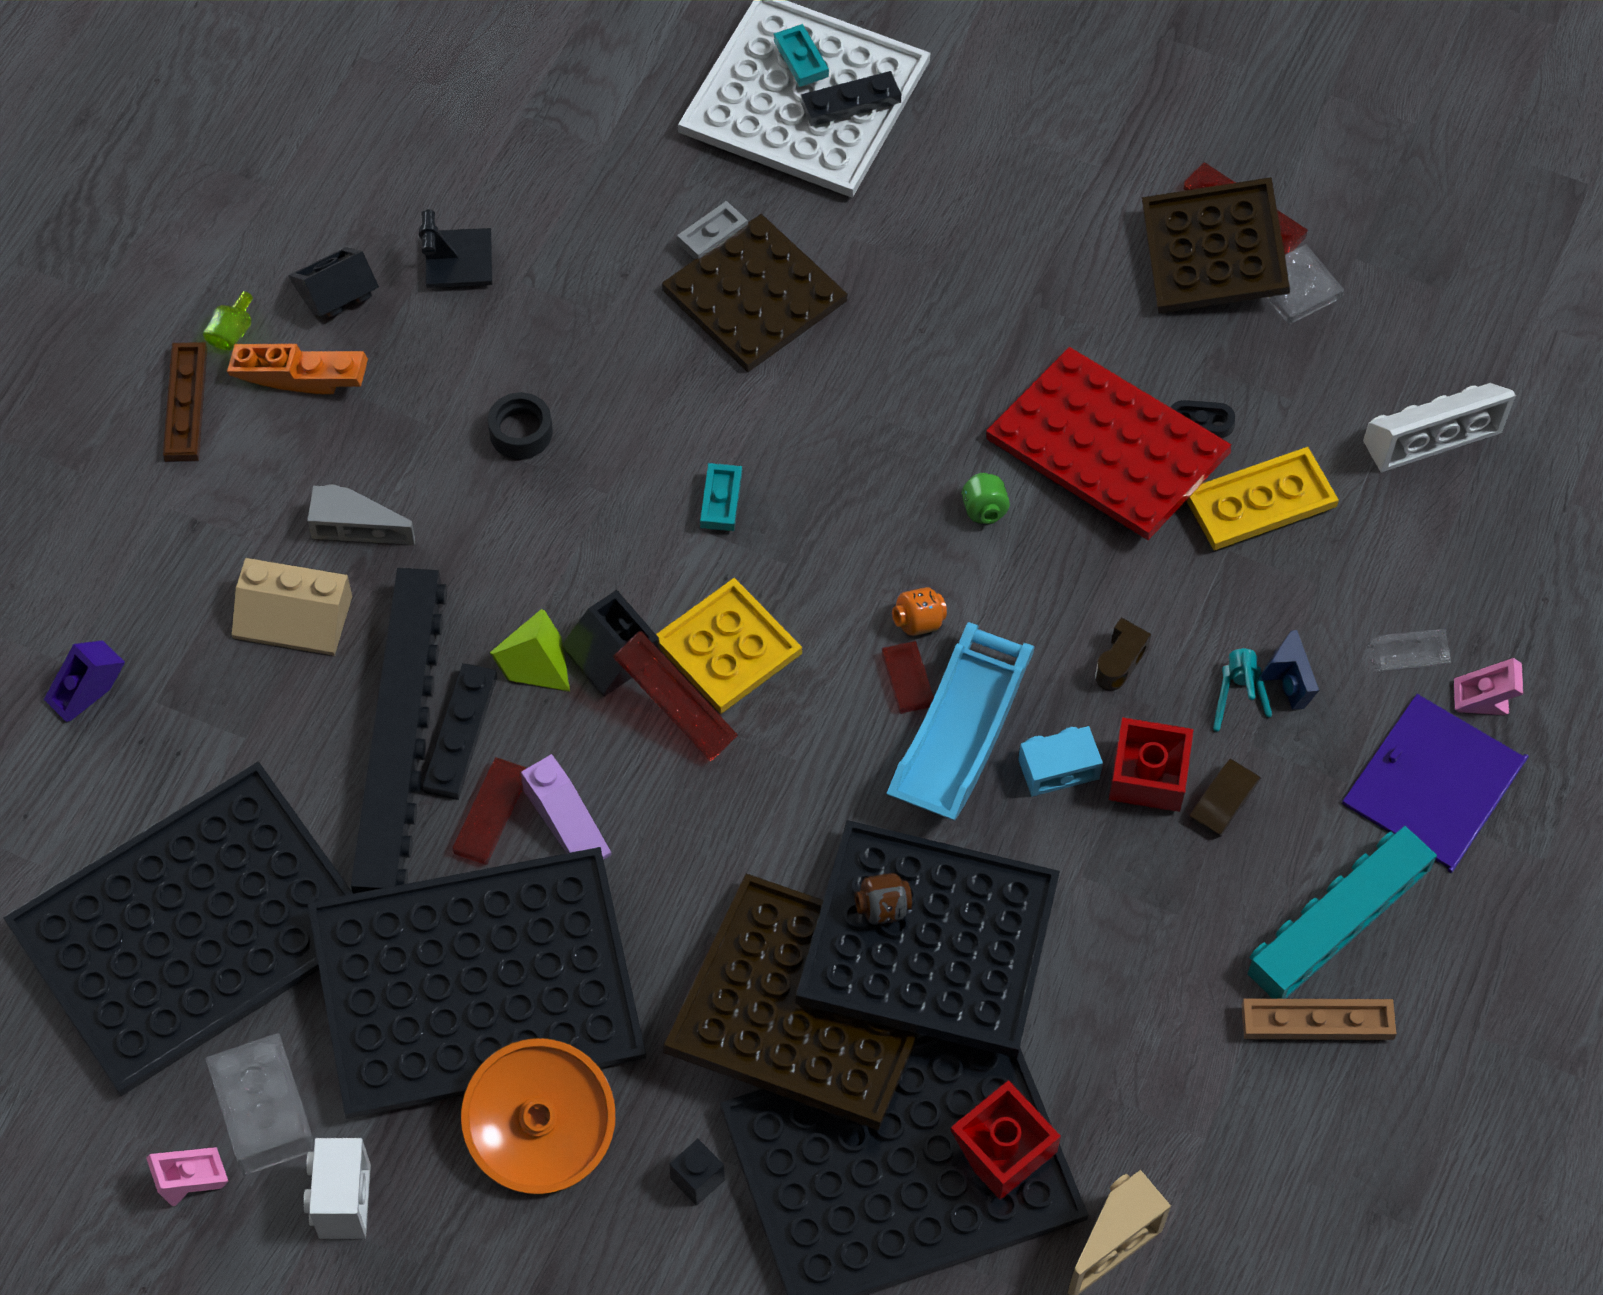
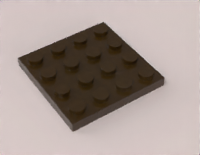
[1142,177,1290,314]
[662,214,848,372]

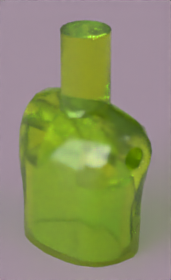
[202,291,253,351]

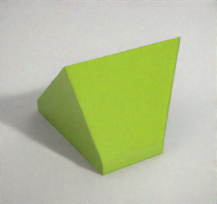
[490,609,570,692]

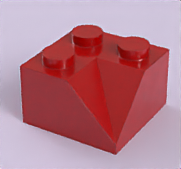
[1109,717,1194,812]
[950,1080,1061,1200]

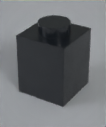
[669,1138,725,1206]

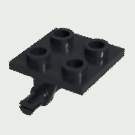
[419,209,493,288]

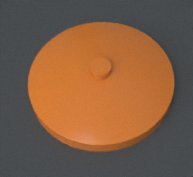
[461,1038,616,1194]

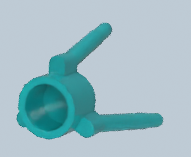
[1213,648,1272,732]

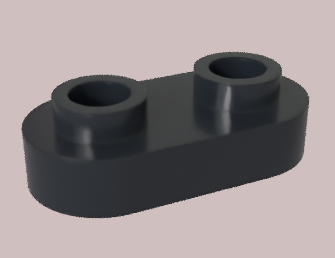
[1170,400,1235,438]

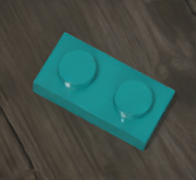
[774,24,829,87]
[700,463,742,531]

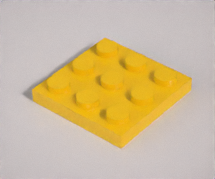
[656,577,802,714]

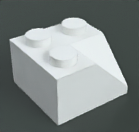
[304,1138,371,1239]

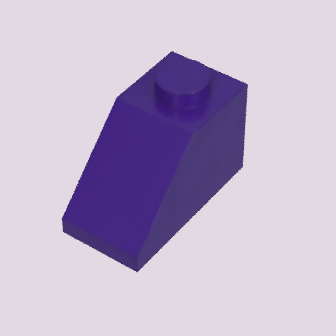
[44,640,125,722]

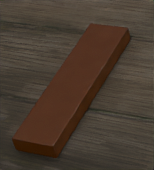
[163,342,207,462]

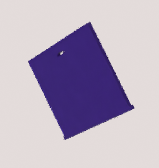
[1342,694,1529,873]

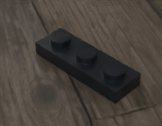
[801,71,902,126]

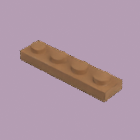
[1242,999,1396,1040]

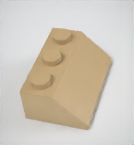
[232,558,352,656]

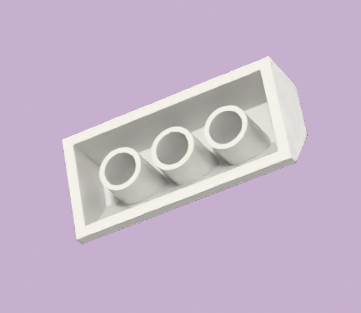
[1363,383,1516,472]

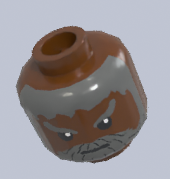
[855,873,912,925]

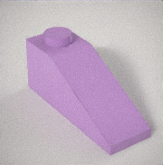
[521,754,611,860]

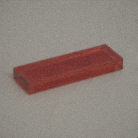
[453,757,527,865]

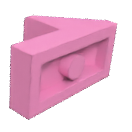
[1454,658,1523,715]
[146,1147,228,1206]

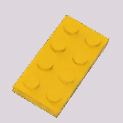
[1186,447,1339,551]

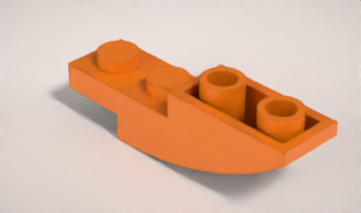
[227,344,368,394]

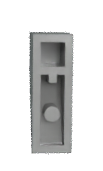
[307,484,415,545]

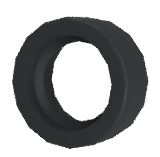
[487,392,553,459]

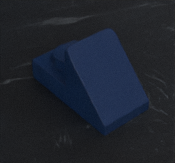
[1258,630,1319,710]

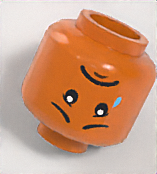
[892,587,947,636]

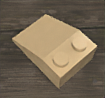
[1068,1170,1171,1295]

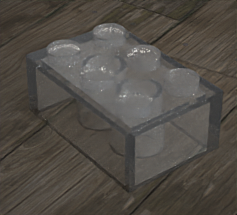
[206,1033,315,1176]

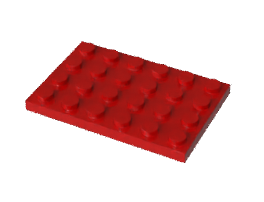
[986,347,1232,541]

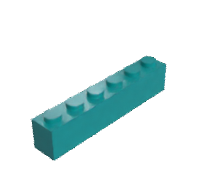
[1247,826,1437,999]

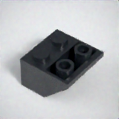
[562,590,661,697]

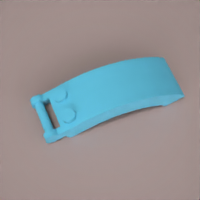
[886,622,1035,821]

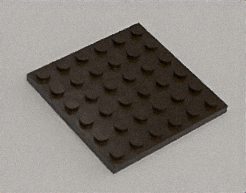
[663,873,918,1130]

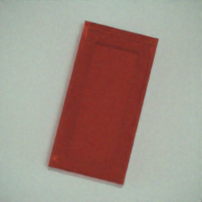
[882,641,934,714]

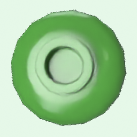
[961,473,1010,524]

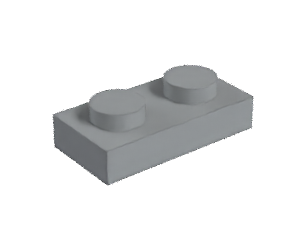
[677,201,748,259]

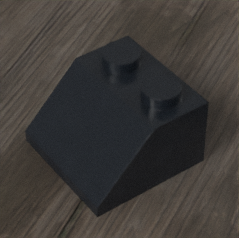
[288,247,379,318]

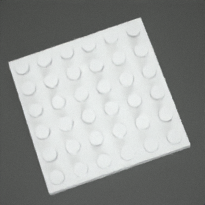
[678,0,930,198]

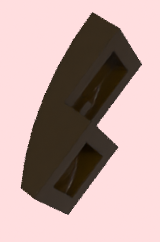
[1190,758,1261,837]

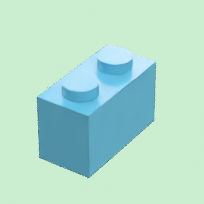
[1018,726,1103,797]

